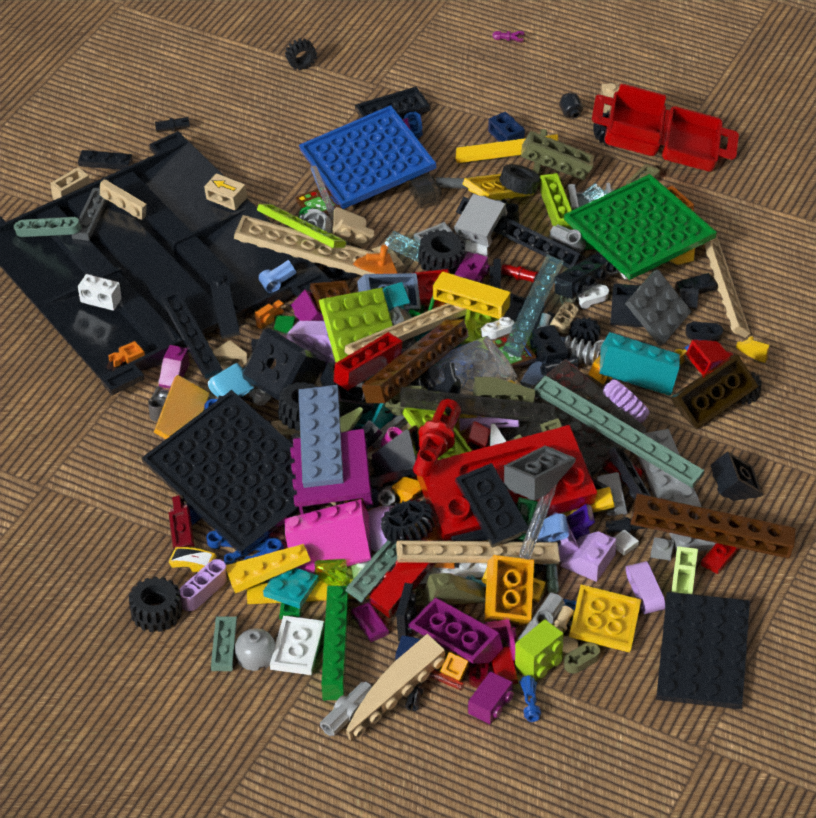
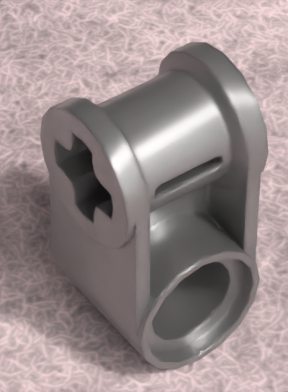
[148,386,169,422]

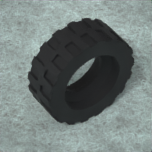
[499,164,540,195]

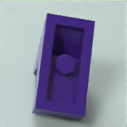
[566,504,595,540]

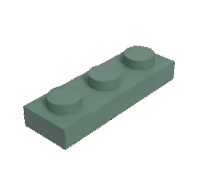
[211,616,237,671]

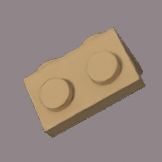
[332,207,374,247]

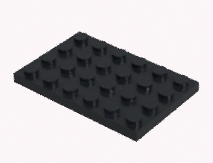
[656,592,750,709]

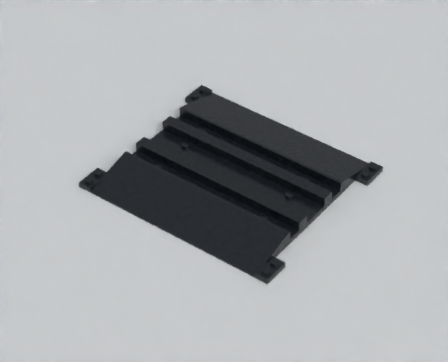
[0,131,332,396]

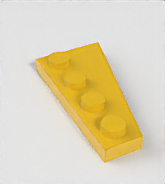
[226,544,311,594]

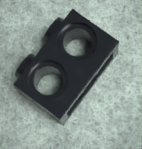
[530,325,568,364]

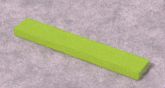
[257,204,346,248]

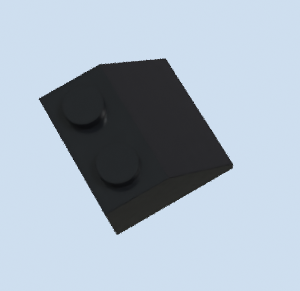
[710,451,763,501]

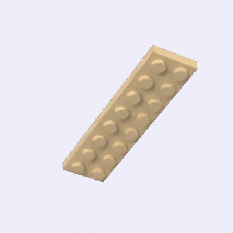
[234,215,375,276]

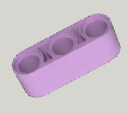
[180,559,227,611]
[626,561,665,614]

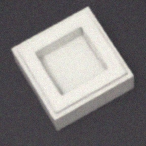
[613,530,639,556]

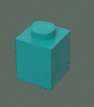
[383,282,410,312]

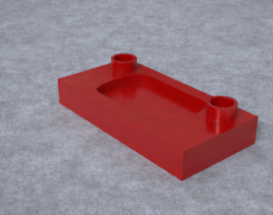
[417,425,597,541]

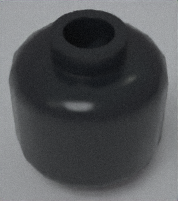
[559,93,584,118]

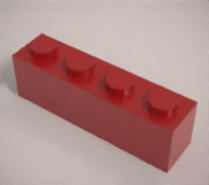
[334,332,402,391]
[369,538,436,618]

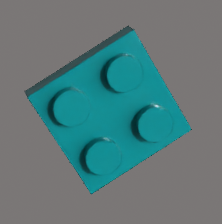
[263,568,319,609]

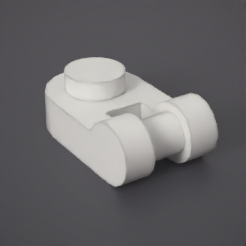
[576,284,609,309]

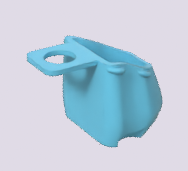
[208,363,255,398]

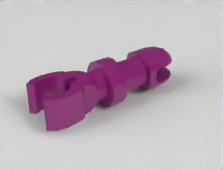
[492,31,525,43]

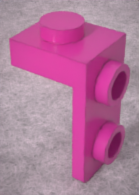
[484,620,516,664]

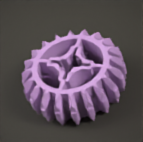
[602,380,650,425]

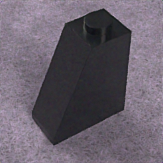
[371,425,420,474]

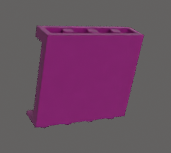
[290,429,372,514]

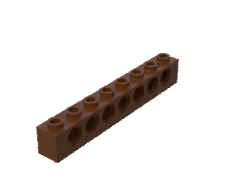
[362,319,469,403]
[630,494,796,559]

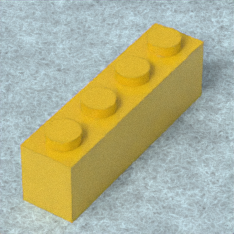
[433,272,510,319]

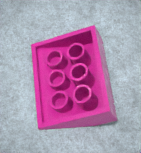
[285,499,372,574]

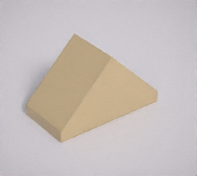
[213,340,248,369]

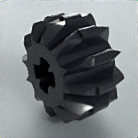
[569,316,601,346]

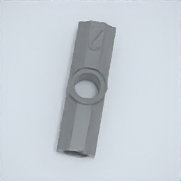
[517,592,565,641]
[320,681,372,736]

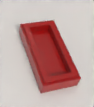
[491,647,518,685]

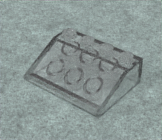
[428,335,517,407]

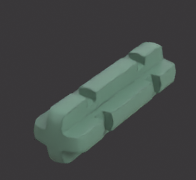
[545,564,559,593]

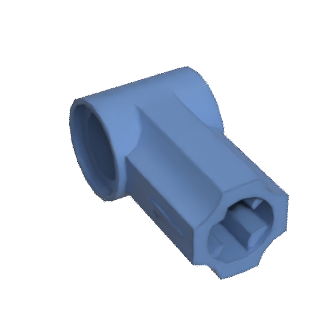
[259,260,297,293]

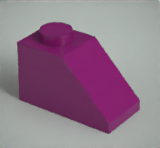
[159,345,190,389]

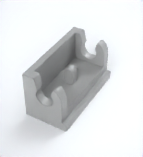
[597,472,627,516]

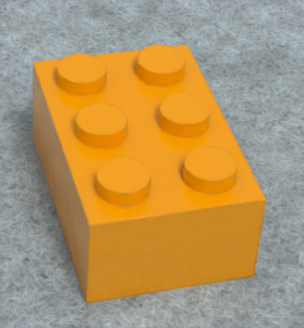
[484,555,534,626]

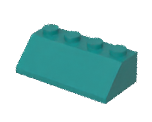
[599,332,680,396]

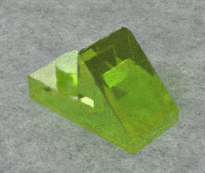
[314,559,350,594]

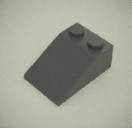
[504,446,576,500]

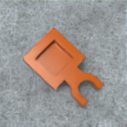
[255,300,284,329]
[109,341,144,367]

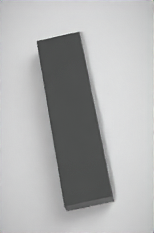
[71,188,108,241]

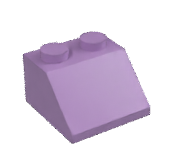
[561,531,616,582]

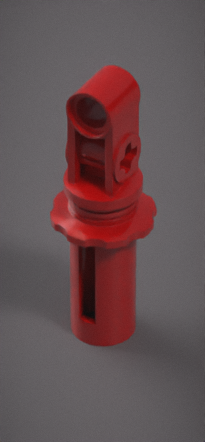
[413,399,461,477]

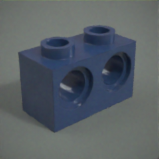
[488,111,525,142]

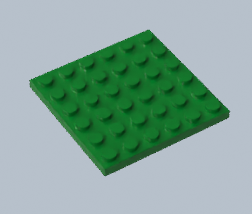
[564,174,717,280]

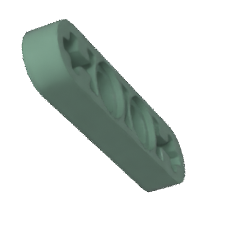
[14,217,81,237]

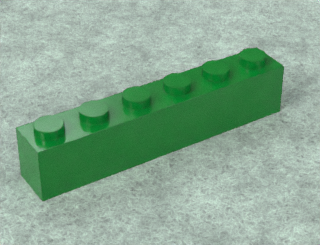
[321,586,349,700]

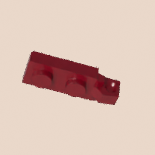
[168,495,195,550]

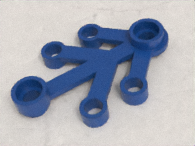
[206,531,284,565]

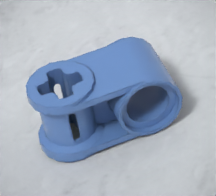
[532,514,569,542]

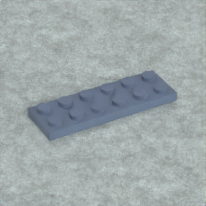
[299,385,344,488]

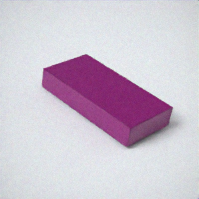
[351,602,389,643]

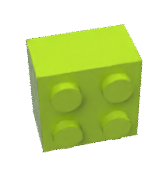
[515,619,563,681]

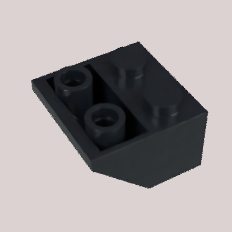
[610,284,644,327]

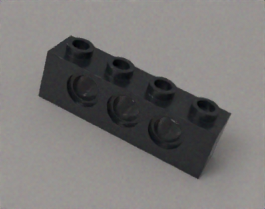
[555,252,618,299]

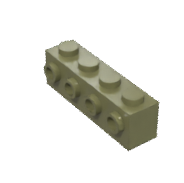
[521,131,594,180]

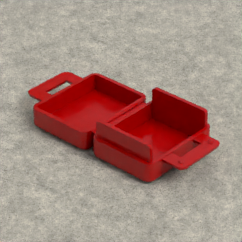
[592,84,739,172]

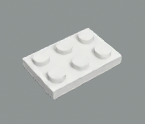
[270,616,324,675]

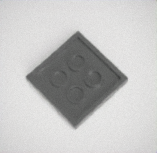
[625,269,692,346]

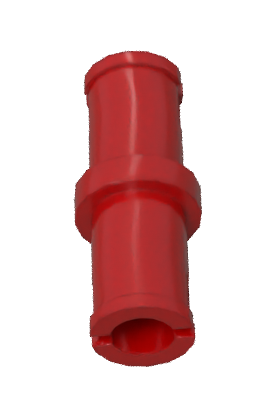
[501,263,539,283]

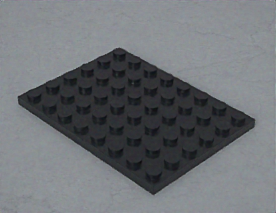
[141,390,305,556]

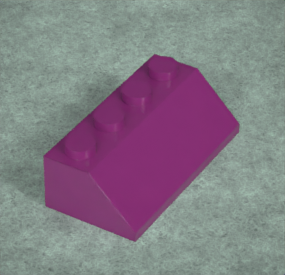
[409,597,503,663]

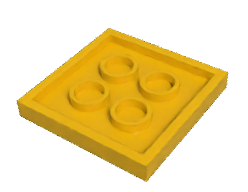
[569,585,641,653]

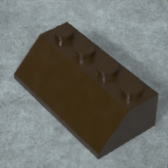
[670,354,759,429]

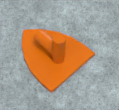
[353,245,398,274]

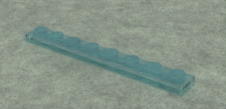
[502,255,564,358]

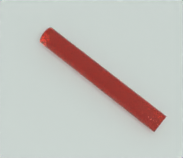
[429,670,465,691]

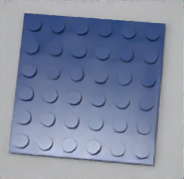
[299,105,437,209]

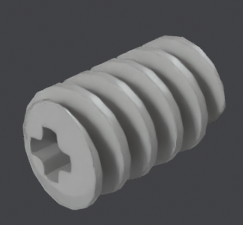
[564,335,601,365]

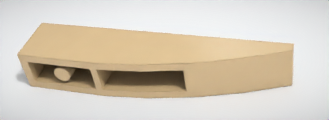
[346,634,446,741]

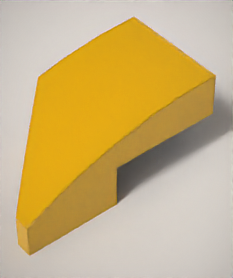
[736,336,770,363]

